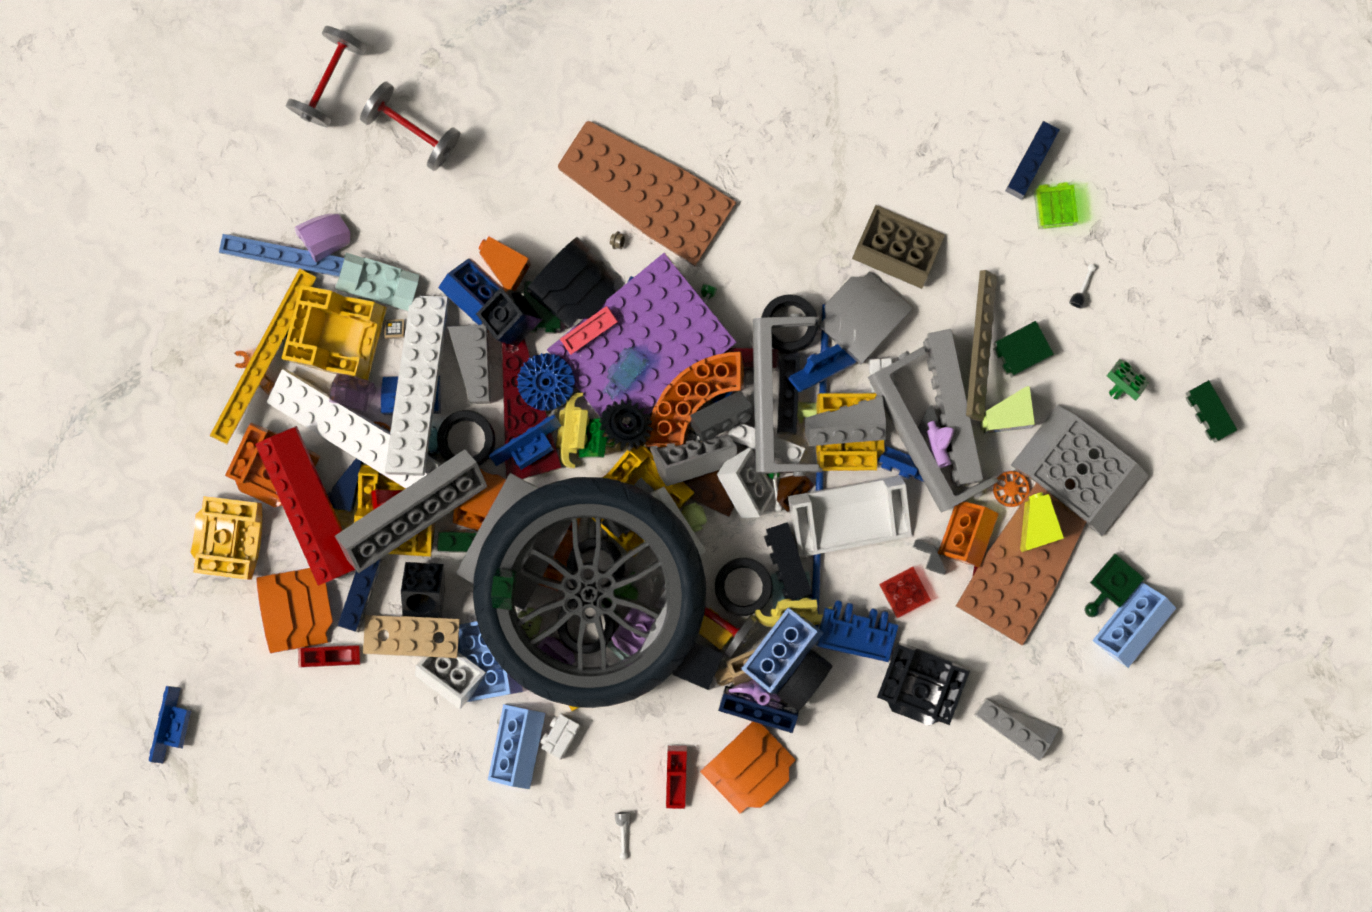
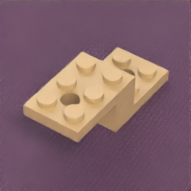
[363,615,460,658]

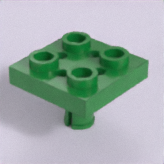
[1106,359,1149,401]
[578,418,614,458]

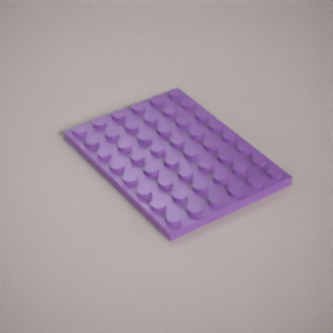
[547,253,737,427]

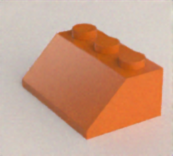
[938,501,999,568]

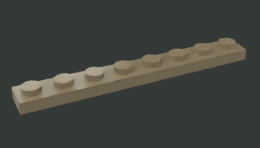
[966,270,997,421]

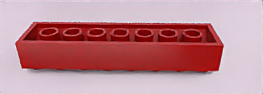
[255,426,355,586]

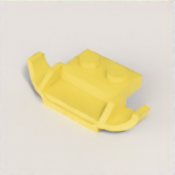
[556,393,589,469]
[755,598,832,627]

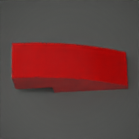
[298,645,360,668]
[666,745,687,809]

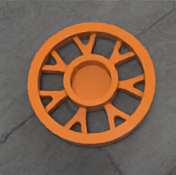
[993,471,1029,507]

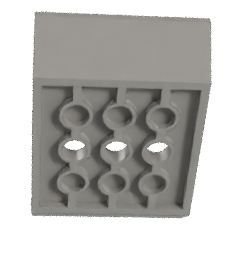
[1011,405,1149,537]

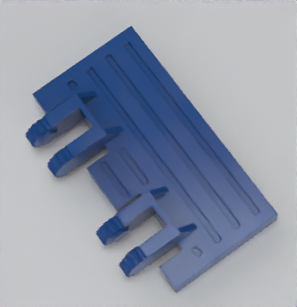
[815,600,899,662]

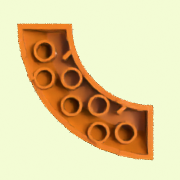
[645,352,744,447]

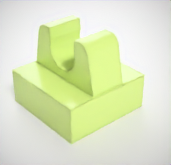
[797,402,817,423]

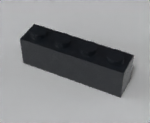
[777,355,800,435]
[764,522,812,601]

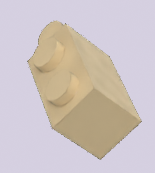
[715,648,757,686]

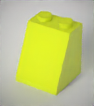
[1020,492,1064,552]

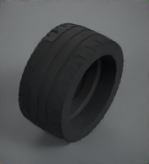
[761,294,818,353]
[437,410,495,466]
[567,538,625,596]
[715,558,773,616]
[557,595,615,654]
[777,650,833,711]

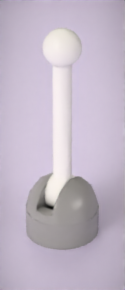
[615,812,630,860]

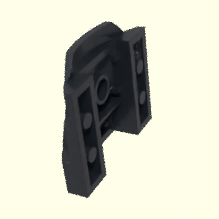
[526,237,618,328]
[877,642,970,726]

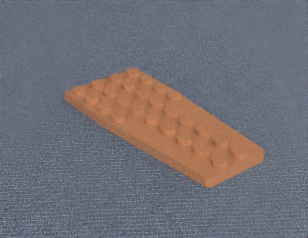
[558,121,736,267]
[955,479,1086,646]

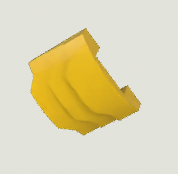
[816,393,885,471]
[190,496,262,580]

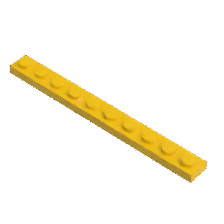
[210,268,316,445]

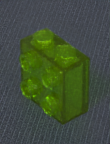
[1034,182,1078,229]

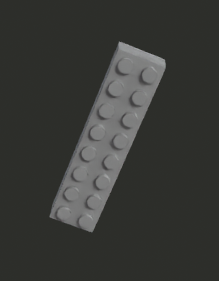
[923,329,983,487]
[335,449,487,573]

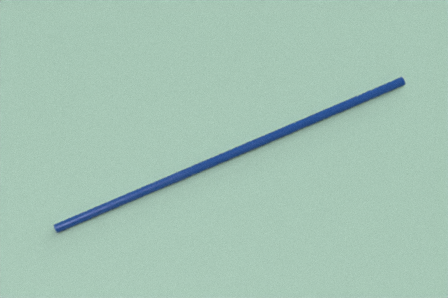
[812,304,829,628]

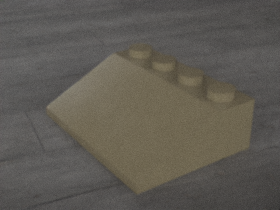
[852,205,945,289]

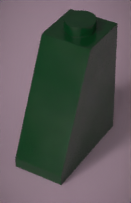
[491,568,517,610]

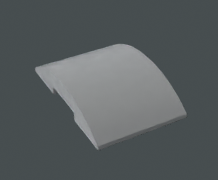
[456,473,572,611]

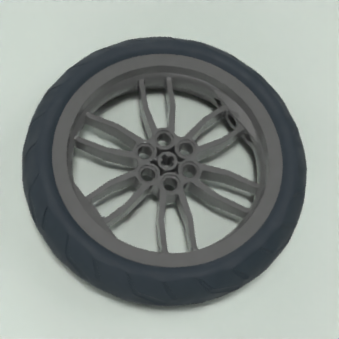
[473,477,706,708]

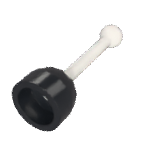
[1069,264,1096,309]

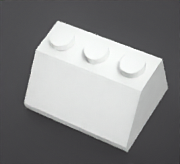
[717,448,774,518]
[415,639,486,709]

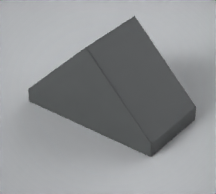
[918,405,941,439]

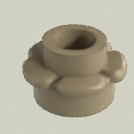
[609,231,625,249]

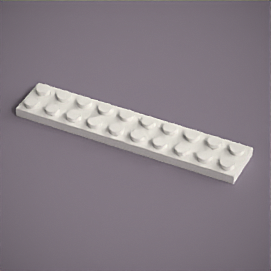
[385,296,449,476]
[267,369,442,488]

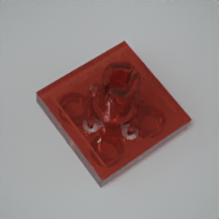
[879,567,931,618]

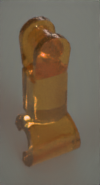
[234,351,275,395]

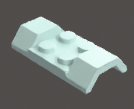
[335,252,419,311]

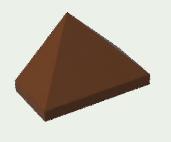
[776,475,814,512]

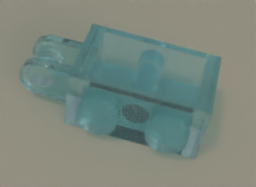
[602,347,650,401]

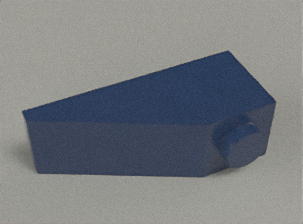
[327,458,364,513]

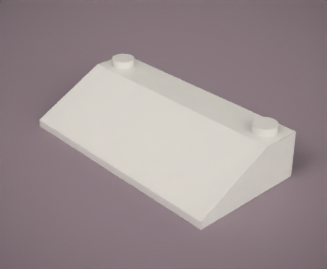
[788,476,912,557]

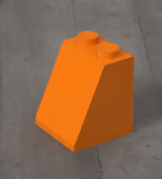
[478,236,531,291]
[453,468,506,531]

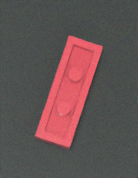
[560,306,618,355]

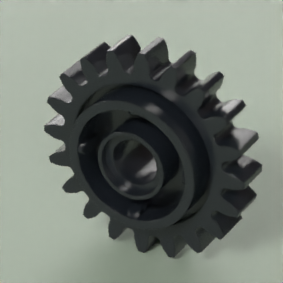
[599,399,653,452]

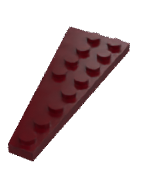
[502,339,561,479]

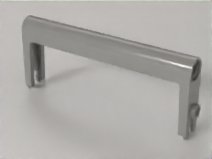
[753,314,822,477]
[868,346,999,513]

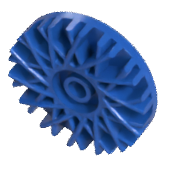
[517,353,575,411]

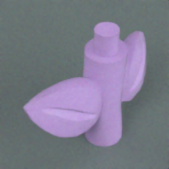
[927,421,954,468]
[728,679,781,705]

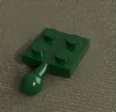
[1084,553,1145,618]

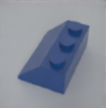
[438,258,500,325]
[381,375,441,415]

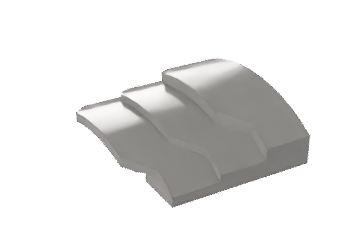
[818,271,913,365]

